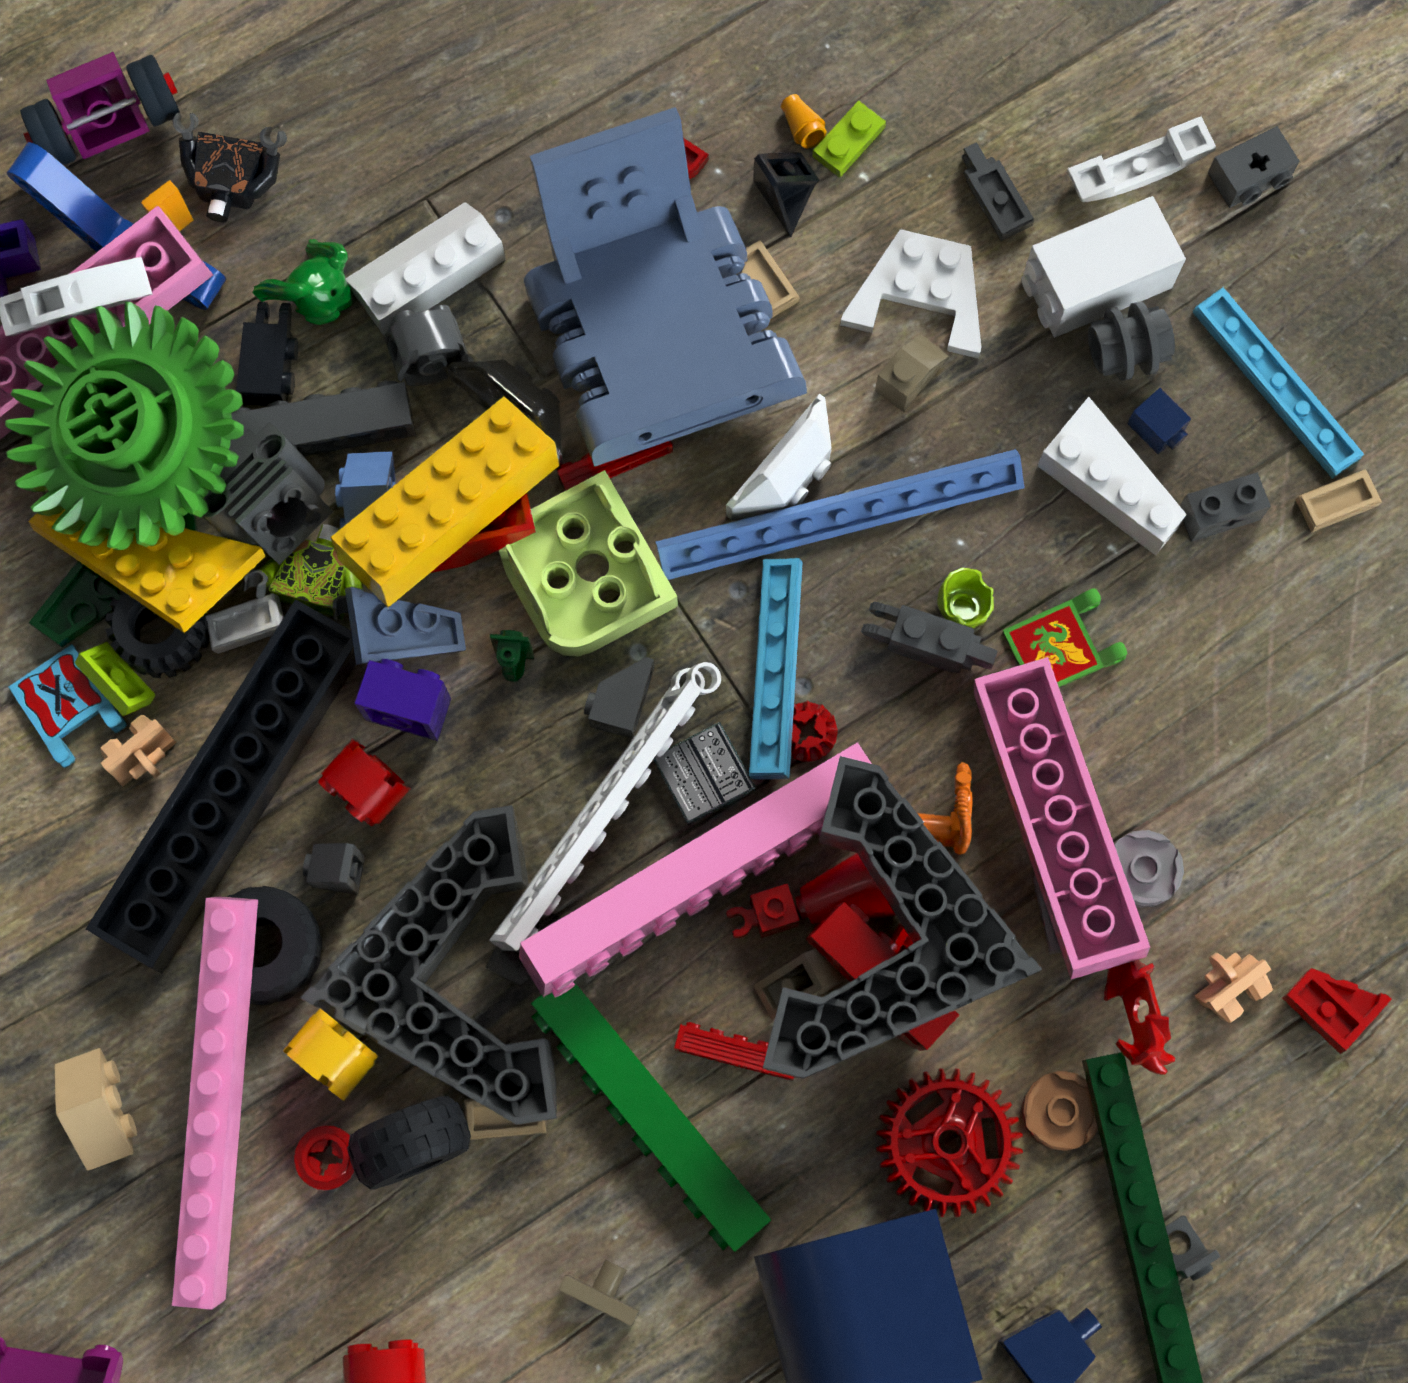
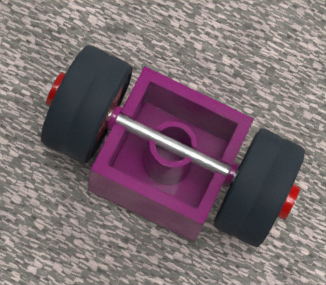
[20,52,180,165]

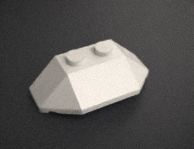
[726,394,832,520]

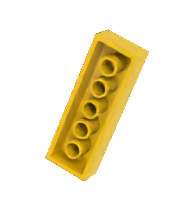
[330,397,559,607]

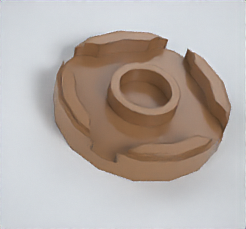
[1022,1071,1098,1151]

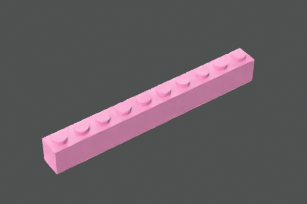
[172,897,258,1310]

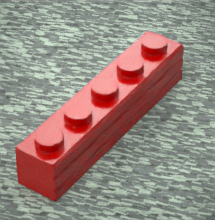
[557,441,673,491]
[674,1022,794,1081]

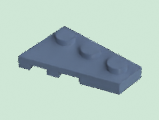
[345,587,466,665]

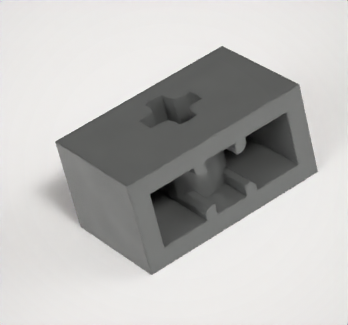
[1208,126,1300,208]
[1180,472,1271,542]

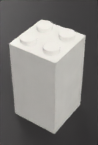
[1022,196,1186,338]

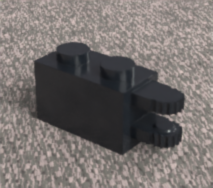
[236,302,298,406]

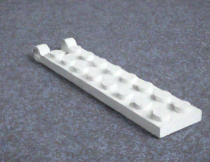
[489,662,721,951]

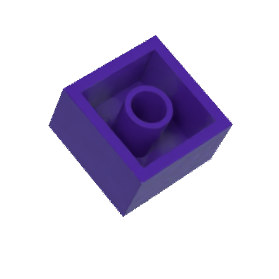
[355,659,451,741]

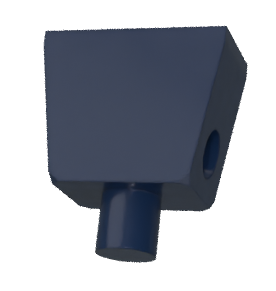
[999,1308,1102,1383]

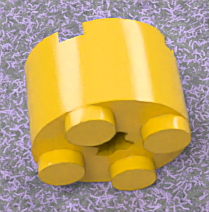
[283,1008,379,1101]

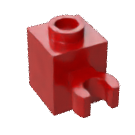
[726,883,800,938]

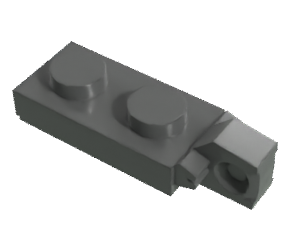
[962,142,1034,241]

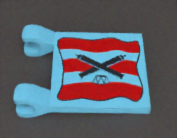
[9,644,127,768]

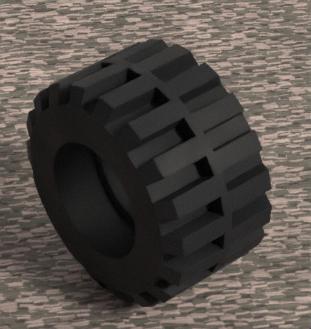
[105,590,209,678]

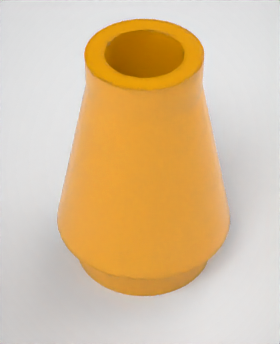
[781,94,827,149]

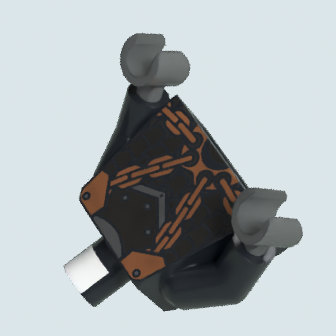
[173,113,287,223]

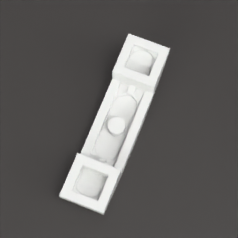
[1067,116,1216,202]

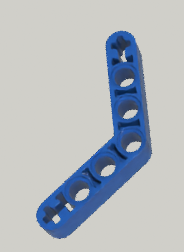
[7,142,226,310]

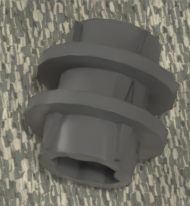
[1088,301,1175,381]

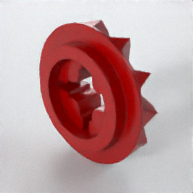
[791,700,838,762]
[294,1125,354,1190]

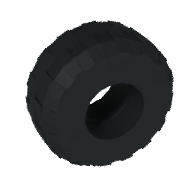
[201,886,322,1005]
[347,1096,471,1190]

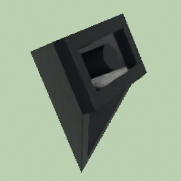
[753,152,820,237]

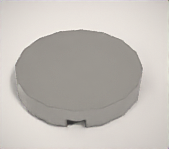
[1115,830,1184,908]

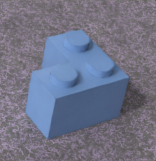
[335,451,396,529]

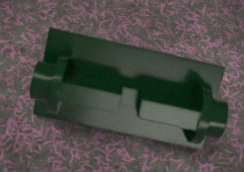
[490,630,534,682]

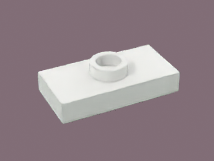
[205,593,284,654]

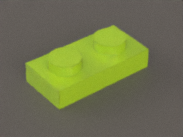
[812,100,886,178]
[74,642,156,717]

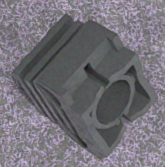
[203,422,333,565]

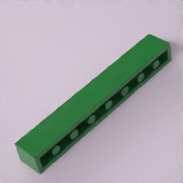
[531,981,771,1252]

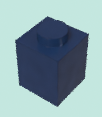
[1127,388,1191,455]

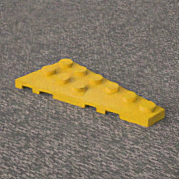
[28,510,265,633]

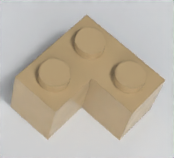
[55,1048,137,1171]

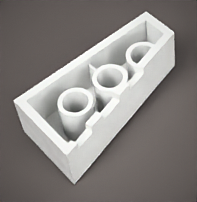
[1038,397,1187,555]

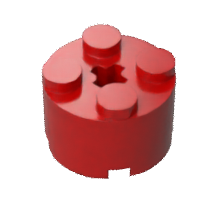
[317,738,410,827]
[342,1339,426,1383]

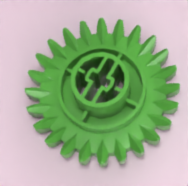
[5,302,244,550]

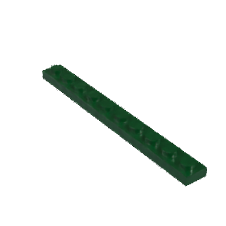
[1082,1052,1203,1383]

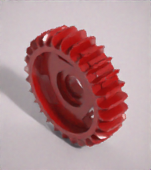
[875,1068,1023,1217]

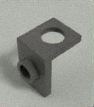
[1166,1215,1221,1281]

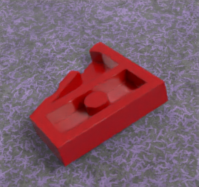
[1282,968,1392,1054]

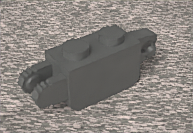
[861,602,998,673]

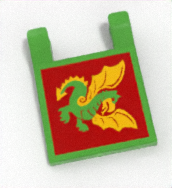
[1003,588,1127,688]

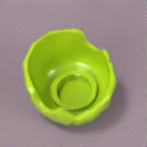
[937,567,994,628]

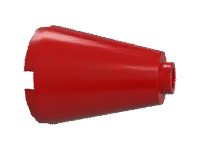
[795,853,896,924]

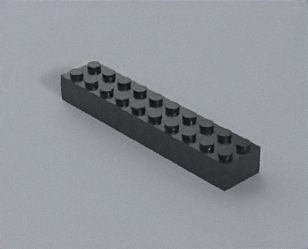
[86,599,356,974]

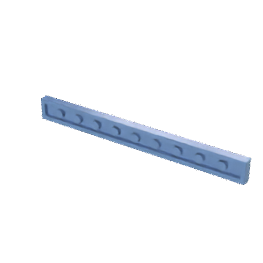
[655,449,1024,580]

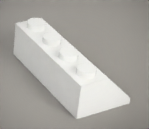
[346,202,506,337]

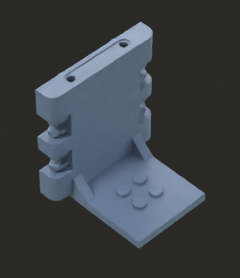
[524,107,807,467]

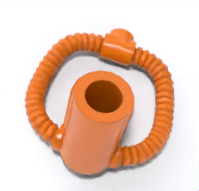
[917,762,973,855]

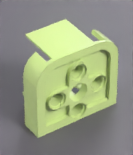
[499,470,678,657]

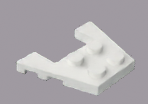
[840,229,981,359]

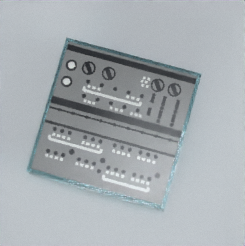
[653,722,756,825]

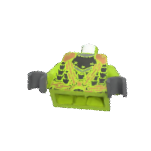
[243,524,364,621]

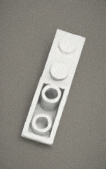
[0,257,153,336]

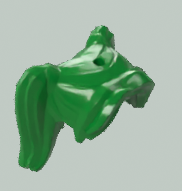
[252,239,353,325]

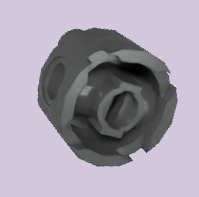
[385,305,468,386]

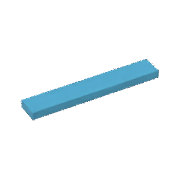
[1193,287,1364,479]
[749,558,803,779]

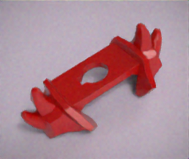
[1104,959,1175,1075]

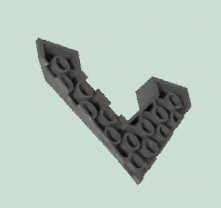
[763,756,1042,1079]
[300,805,557,1125]

